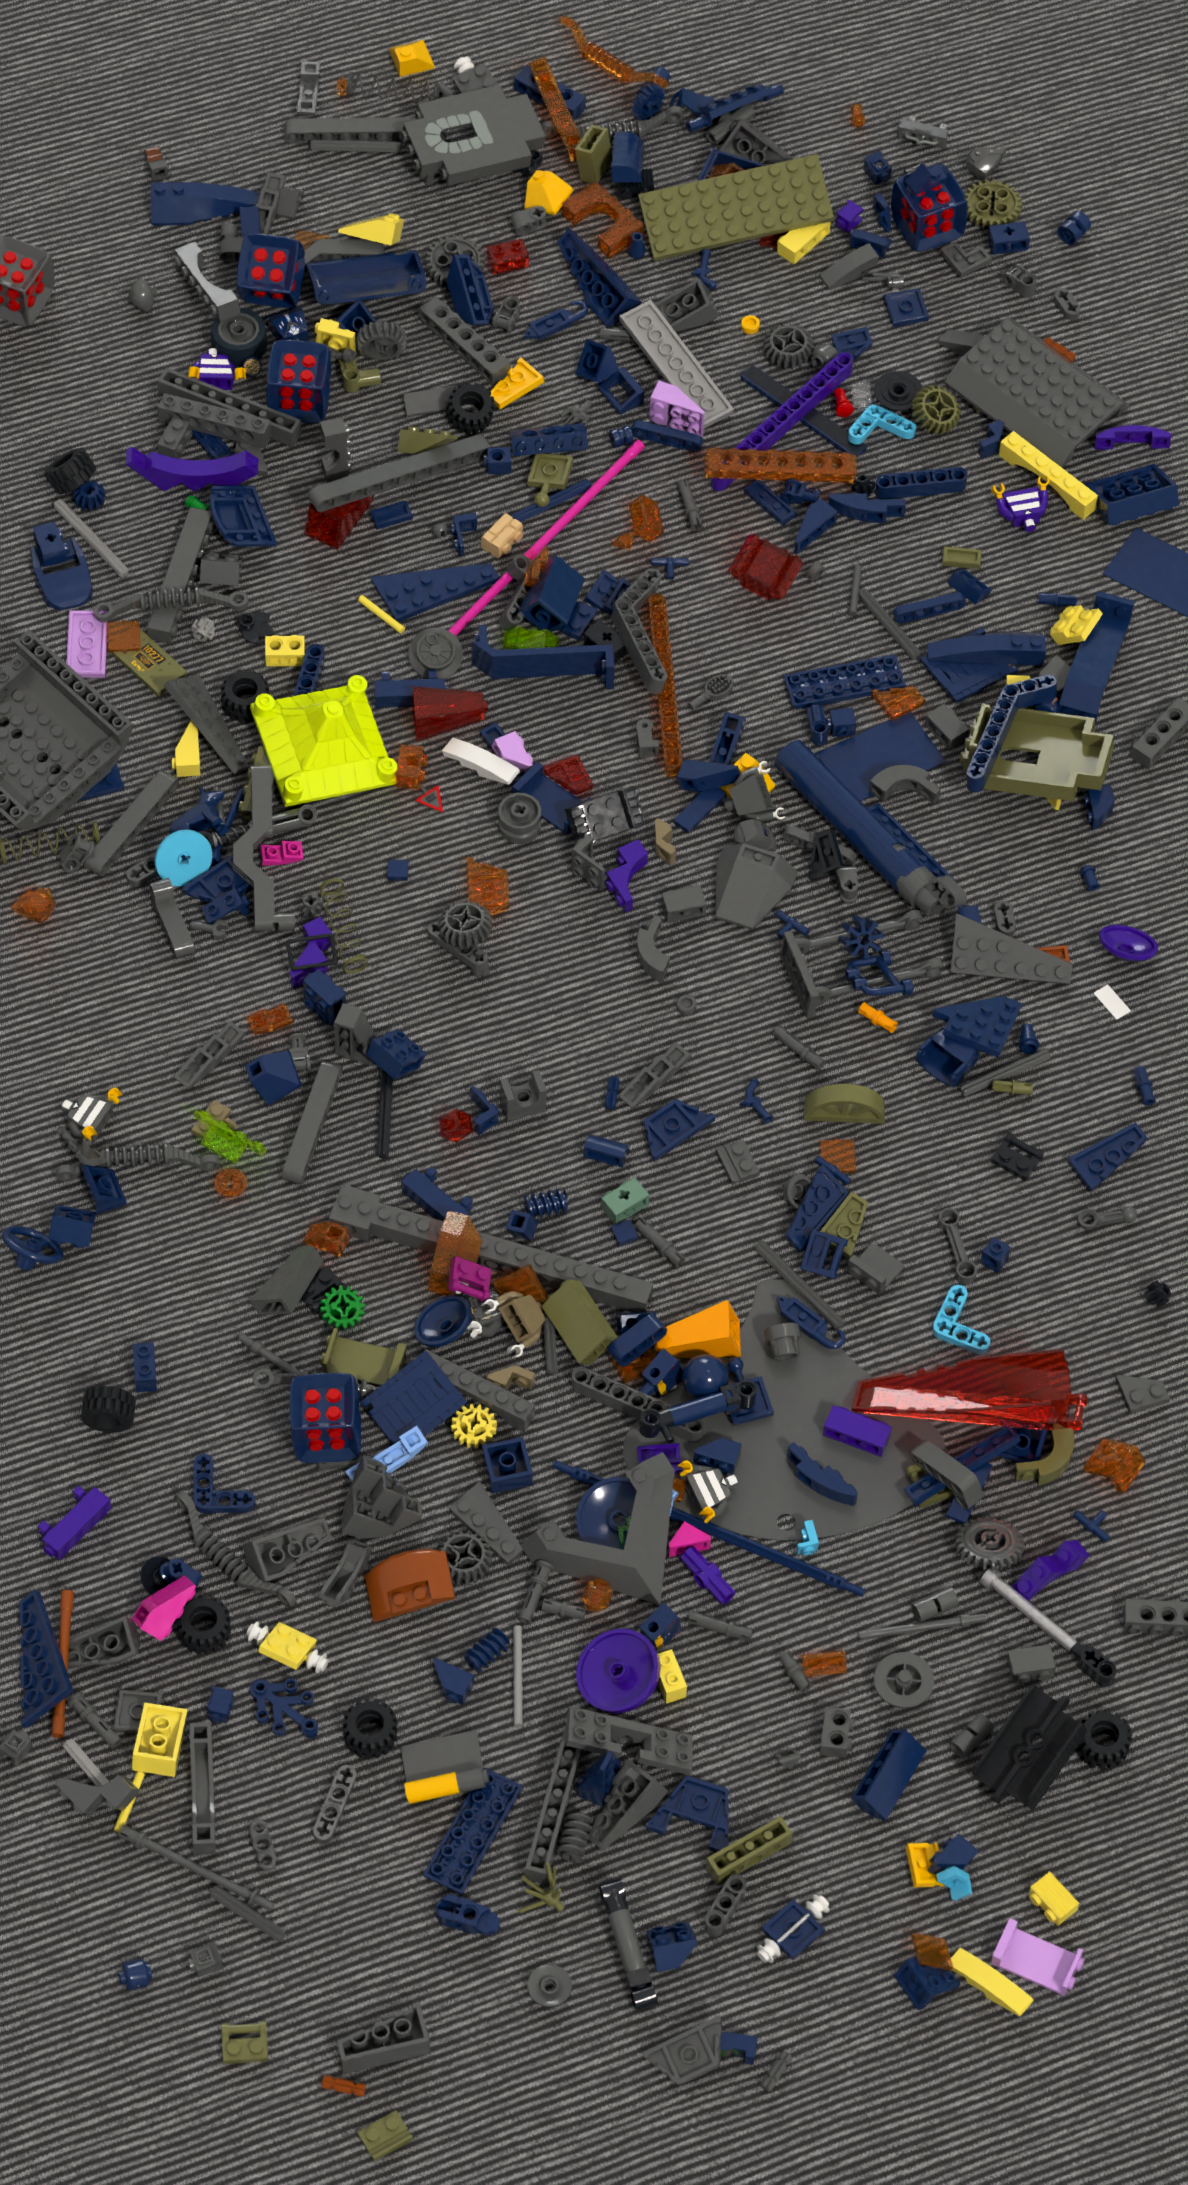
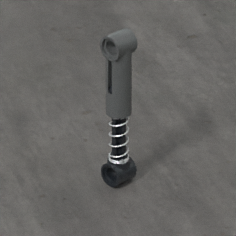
[199,805,318,849]

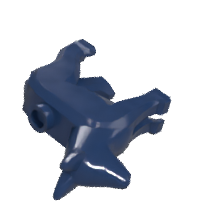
[169,786,229,861]

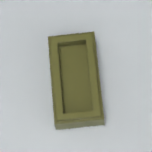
[942,546,982,569]

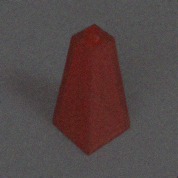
[305,495,374,550]
[412,687,488,741]

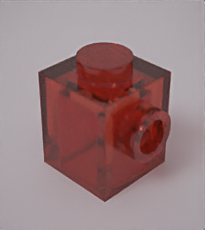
[439,1109,473,1142]

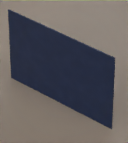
[1103,528,1188,617]
[816,711,946,801]

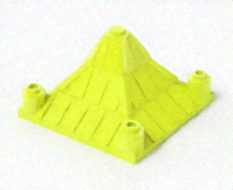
[250,675,397,807]

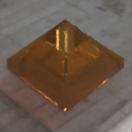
[611,532,635,550]

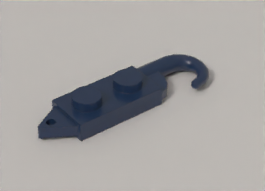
[524,300,588,341]
[776,1296,845,1349]

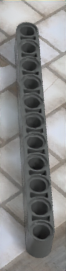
[307,434,492,512]

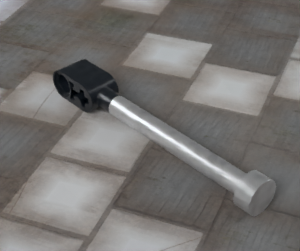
[980,1567,1116,1687]

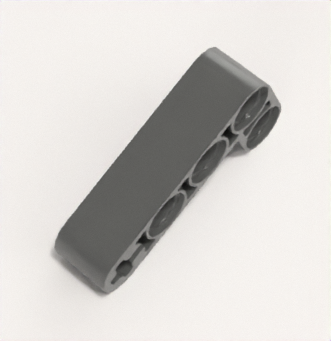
[499,554,542,631]
[149,878,195,958]
[909,1439,984,1510]

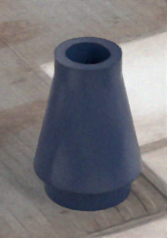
[628,232,646,259]
[1019,1024,1039,1054]

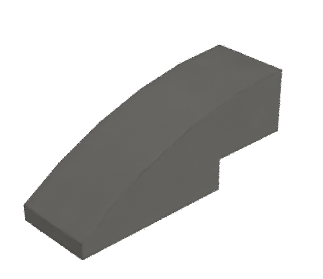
[820,243,878,290]

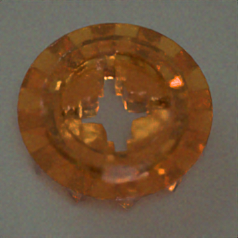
[214,1168,247,1199]

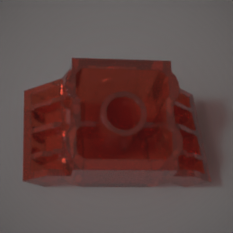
[728,534,804,600]

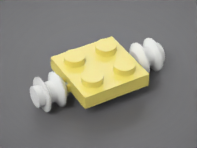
[246,1621,328,1673]

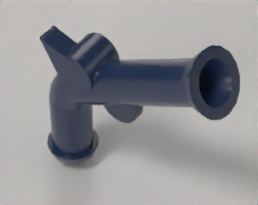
[691,249,717,290]
[740,1078,773,1124]

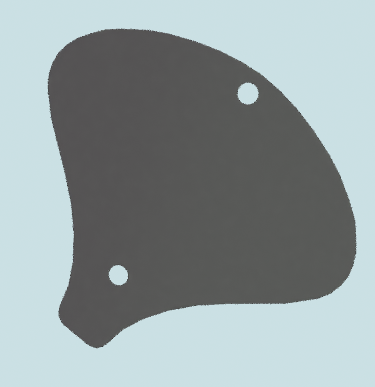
[623,1279,947,1541]

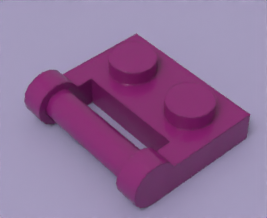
[448,1256,492,1303]

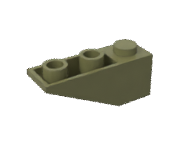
[398,426,458,454]

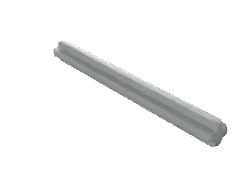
[54,499,129,578]

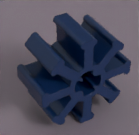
[839,916,884,959]

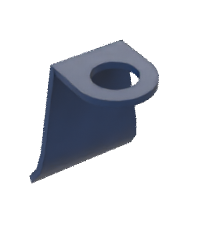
[670,88,714,112]

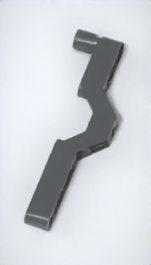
[219,223,385,277]
[233,765,295,931]

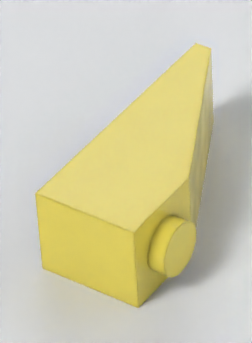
[777,222,830,265]
[172,721,201,777]

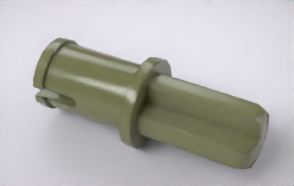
[992,1079,1033,1096]

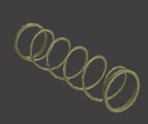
[0,821,100,864]
[319,878,368,973]

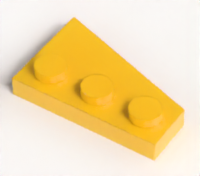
[490,357,544,409]

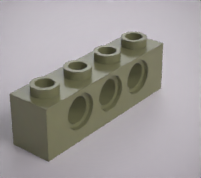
[706,1816,793,1886]

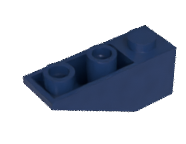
[677,759,741,792]

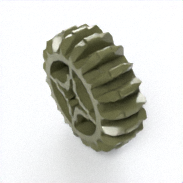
[911,385,961,435]

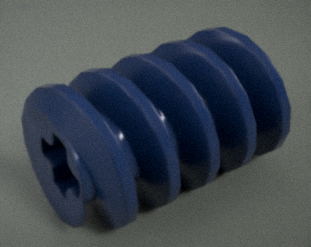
[524,1188,568,1218]
[463,1627,510,1674]

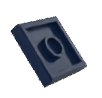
[883,288,929,327]

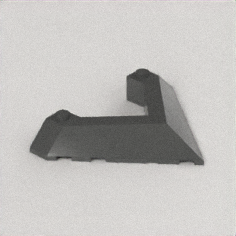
[520,1452,675,1606]

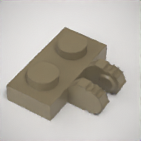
[191,1100,238,1143]

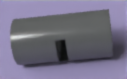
[911,1586,959,1623]
[949,1714,994,1759]

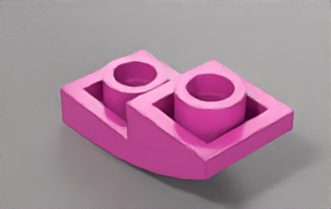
[260,841,303,866]

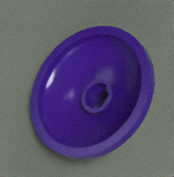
[1099,925,1158,962]

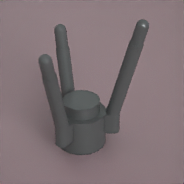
[862,272,904,303]

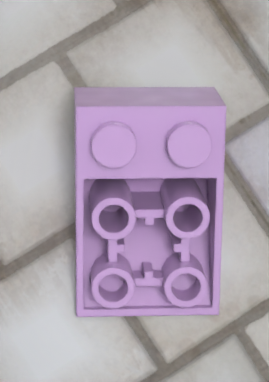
[650,381,705,437]

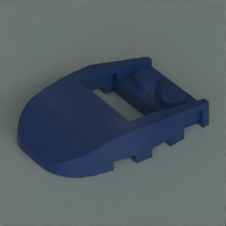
[30,537,93,610]

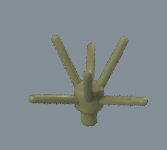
[518,1862,565,1913]

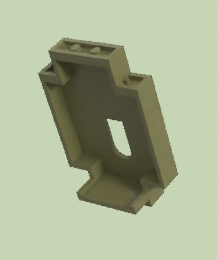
[960,704,1114,801]

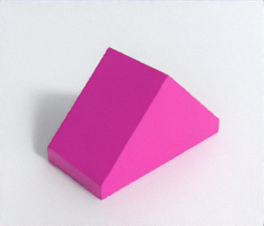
[668,1521,711,1557]

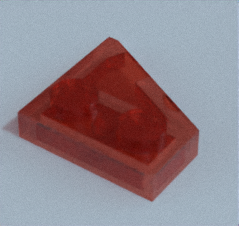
[543,755,593,795]

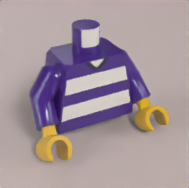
[188,348,246,390]
[991,476,1049,532]

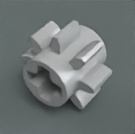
[191,618,216,642]

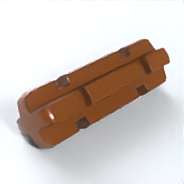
[1044,337,1076,362]
[322,2075,366,2097]

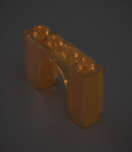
[562,181,644,259]

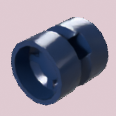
[1057,210,1091,245]

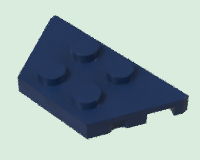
[182,854,252,903]
[643,1099,716,1162]

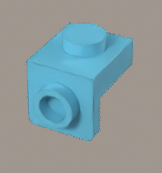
[937,1866,972,1901]

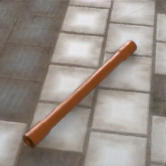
[51,1590,74,1738]

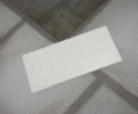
[1094,984,1131,1019]

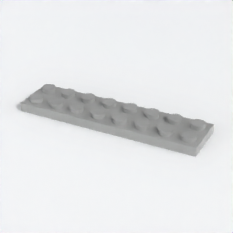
[619,300,734,429]

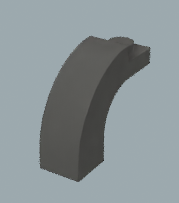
[869,765,941,804]

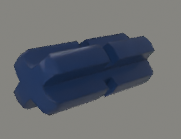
[604,1076,620,1110]

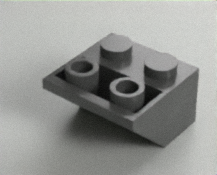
[200,552,243,586]

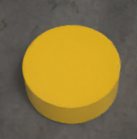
[741,315,760,334]

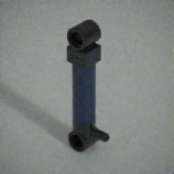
[639,1380,757,1443]

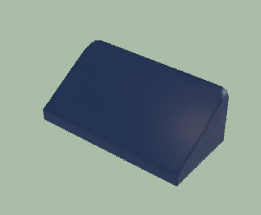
[948,569,992,604]

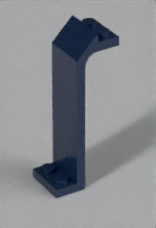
[1059,591,1135,724]
[472,625,614,690]

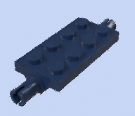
[686,83,784,132]

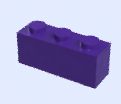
[823,1405,892,1457]

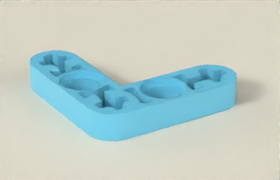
[848,405,916,444]
[933,1285,990,1354]

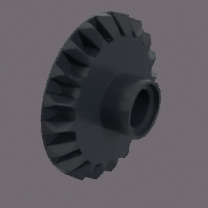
[874,371,923,412]

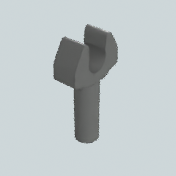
[190,919,229,940]

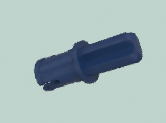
[1038,592,1077,607]
[1134,1066,1156,1105]

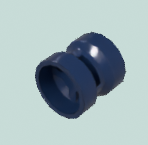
[609,425,633,448]

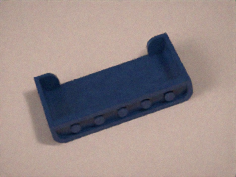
[307,250,427,305]

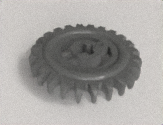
[955,1517,1025,1571]

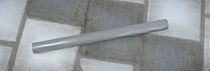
[513,1625,522,1727]

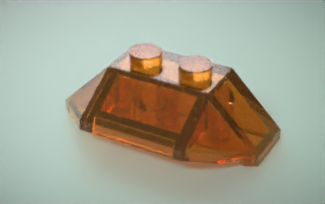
[428,1210,482,1296]

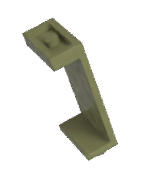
[320,1328,407,1387]

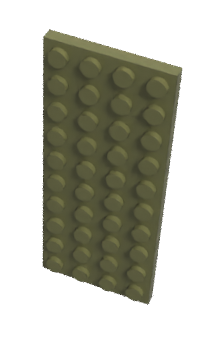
[638,154,834,261]

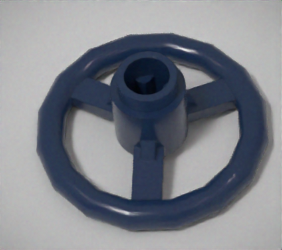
[1,1226,64,1271]

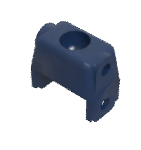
[916,1027,980,1088]

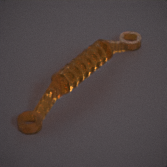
[559,14,669,88]

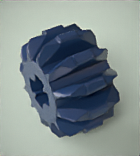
[73,480,106,512]

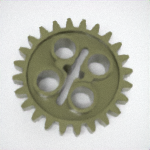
[964,179,1022,229]

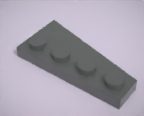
[449,1481,523,1566]

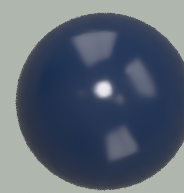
[682,1354,729,1399]

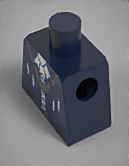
[268,307,309,341]

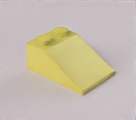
[338,213,404,245]
[132,1703,187,1777]

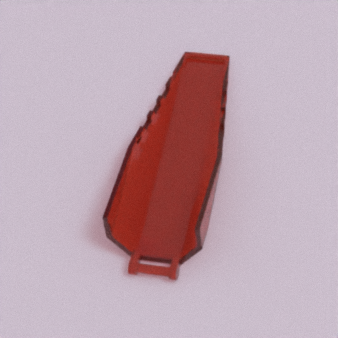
[852,1349,1088,1431]

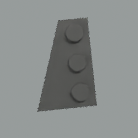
[334,1003,376,1066]

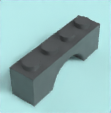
[320,417,351,483]

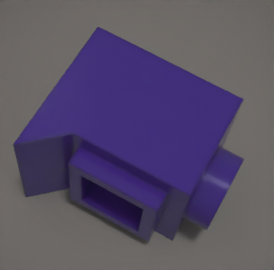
[835,198,863,233]

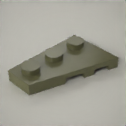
[820,1191,868,1259]

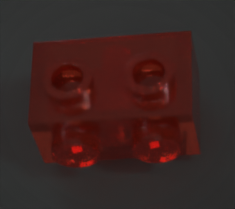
[487,238,529,275]

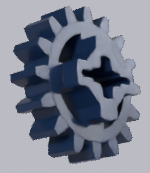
[631,83,666,120]

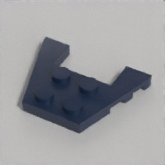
[646,1775,728,1852]

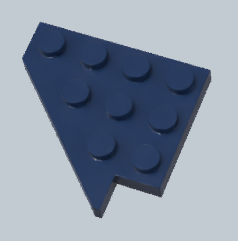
[932,996,1022,1058]

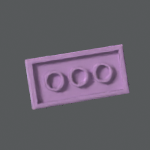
[67,610,108,678]

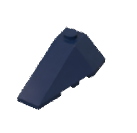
[576,1751,621,1807]

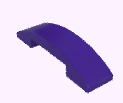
[1094,425,1171,450]

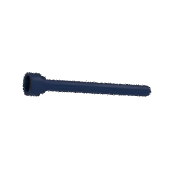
[210,788,244,867]

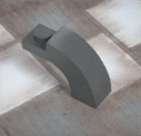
[637,915,670,982]

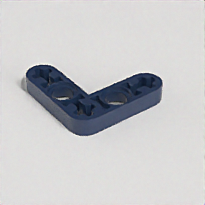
[194,1454,256,1513]

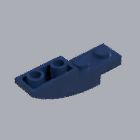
[828,493,906,523]
[787,1442,858,1506]

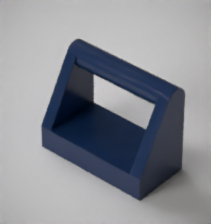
[598,366,644,415]

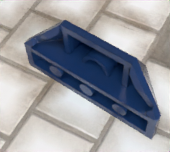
[447,255,494,325]

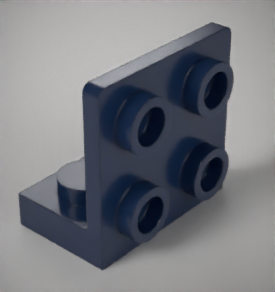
[894,1950,960,2011]

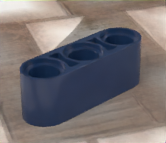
[607,1314,667,1367]

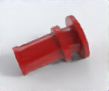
[833,388,854,418]

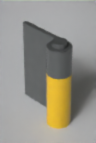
[401,1730,489,1804]

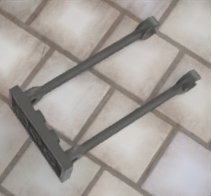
[779,910,944,1019]

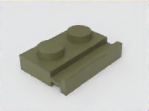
[357,2110,413,2162]

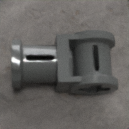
[288,1033,311,1072]

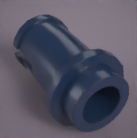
[1080,865,1100,891]

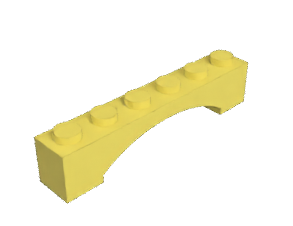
[999,431,1098,520]

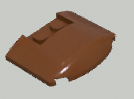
[364,1549,456,1623]

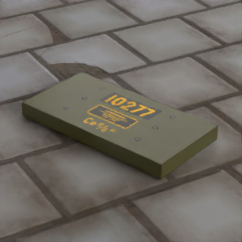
[107,625,187,697]

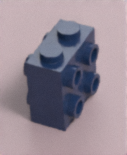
[303,969,346,1027]
[366,1029,426,1080]

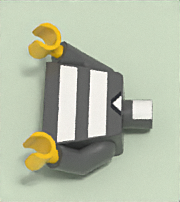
[61,1088,122,1143]
[677,1460,738,1523]

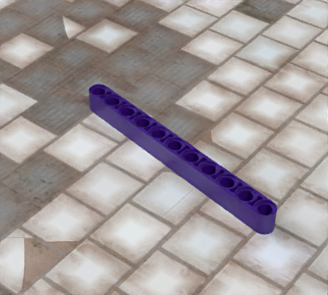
[710,352,853,491]

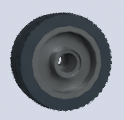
[211,308,267,367]

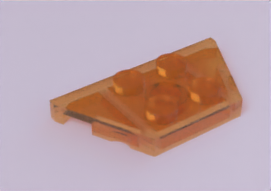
[467,857,509,917]

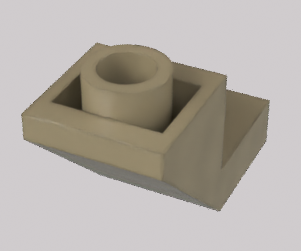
[654,818,676,865]
[487,1365,535,1390]

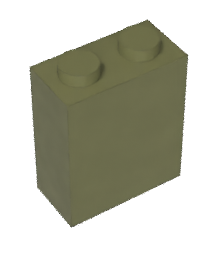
[575,124,613,185]

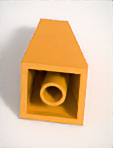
[654,1300,741,1358]

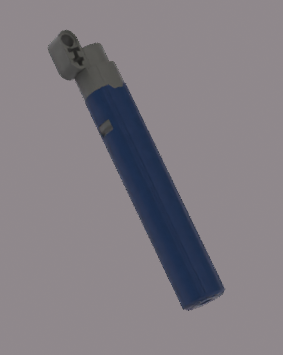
[774,740,967,916]

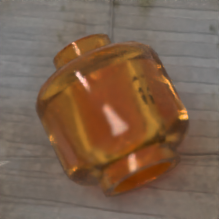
[582,1579,613,1612]

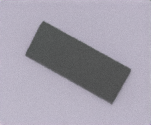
[403,385,462,417]

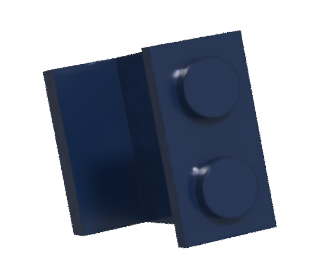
[512,761,591,835]

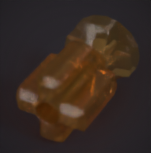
[337,77,347,97]

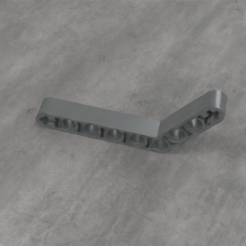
[611,568,667,694]

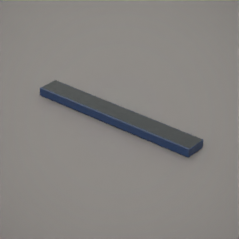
[741,365,867,460]

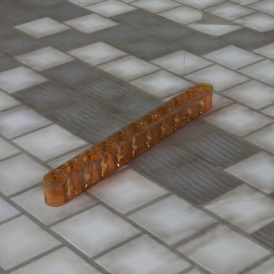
[648,594,682,778]

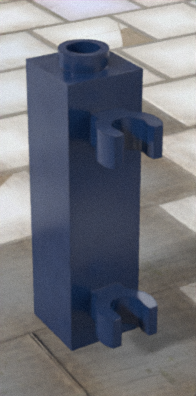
[374,670,449,708]
[401,1166,473,1227]

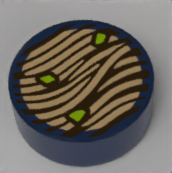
[243,356,262,376]

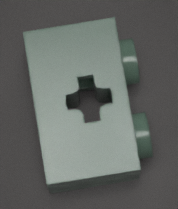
[601,1177,649,1225]

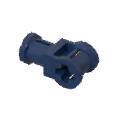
[780,478,821,505]

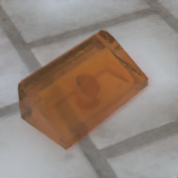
[801,1650,847,1677]

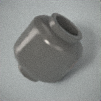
[811,344,838,370]

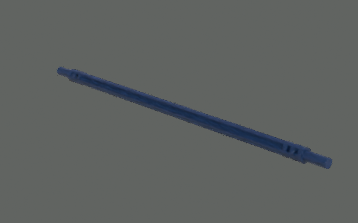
[552,1460,866,1597]

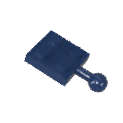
[727,1357,774,1426]

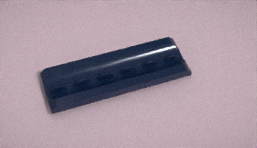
[783,654,906,709]
[423,1767,523,1895]

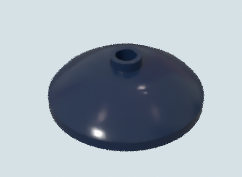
[414,1295,472,1347]

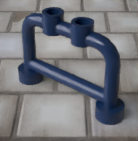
[845,950,913,996]

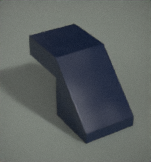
[978,420,1005,459]

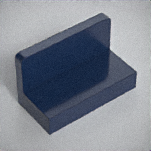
[850,229,892,258]

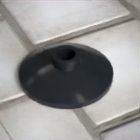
[140,1556,171,1595]

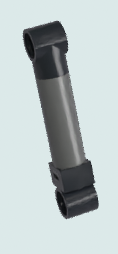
[599,1878,658,2011]

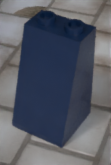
[518,555,585,635]

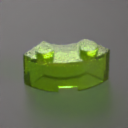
[503,626,559,650]

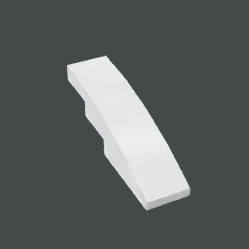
[442,738,520,785]

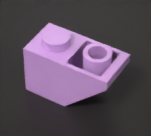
[492,731,533,773]

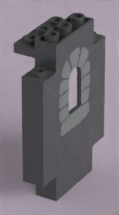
[401,85,546,186]

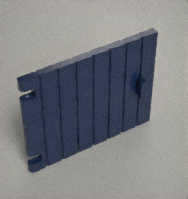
[920,627,1018,703]
[360,1351,468,1444]

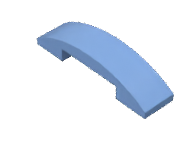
[346,1426,428,1481]

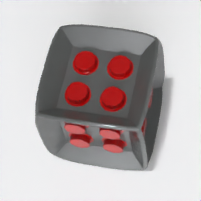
[0,236,55,326]

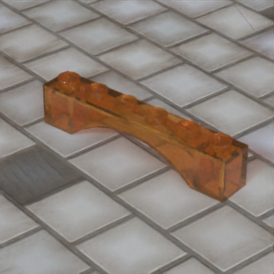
[528,56,582,162]

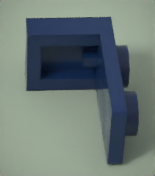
[450,513,477,557]
[202,888,252,924]

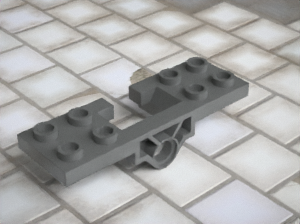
[566,1706,693,1775]

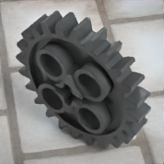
[425,234,485,288]

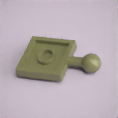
[528,454,574,507]

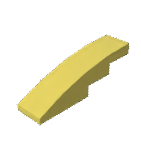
[947,1948,1034,2016]

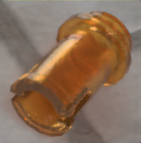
[851,104,866,127]

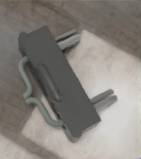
[897,116,948,149]

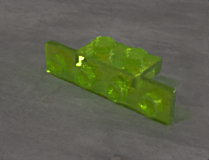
[193,1110,267,1164]

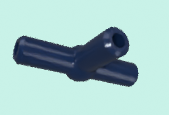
[650,556,689,580]
[775,910,810,939]
[814,1156,851,1185]
[1073,1510,1110,1542]

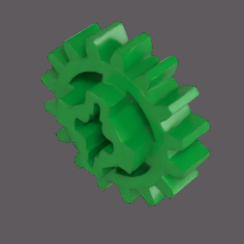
[320,1285,365,1331]

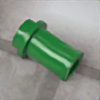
[185,495,210,511]

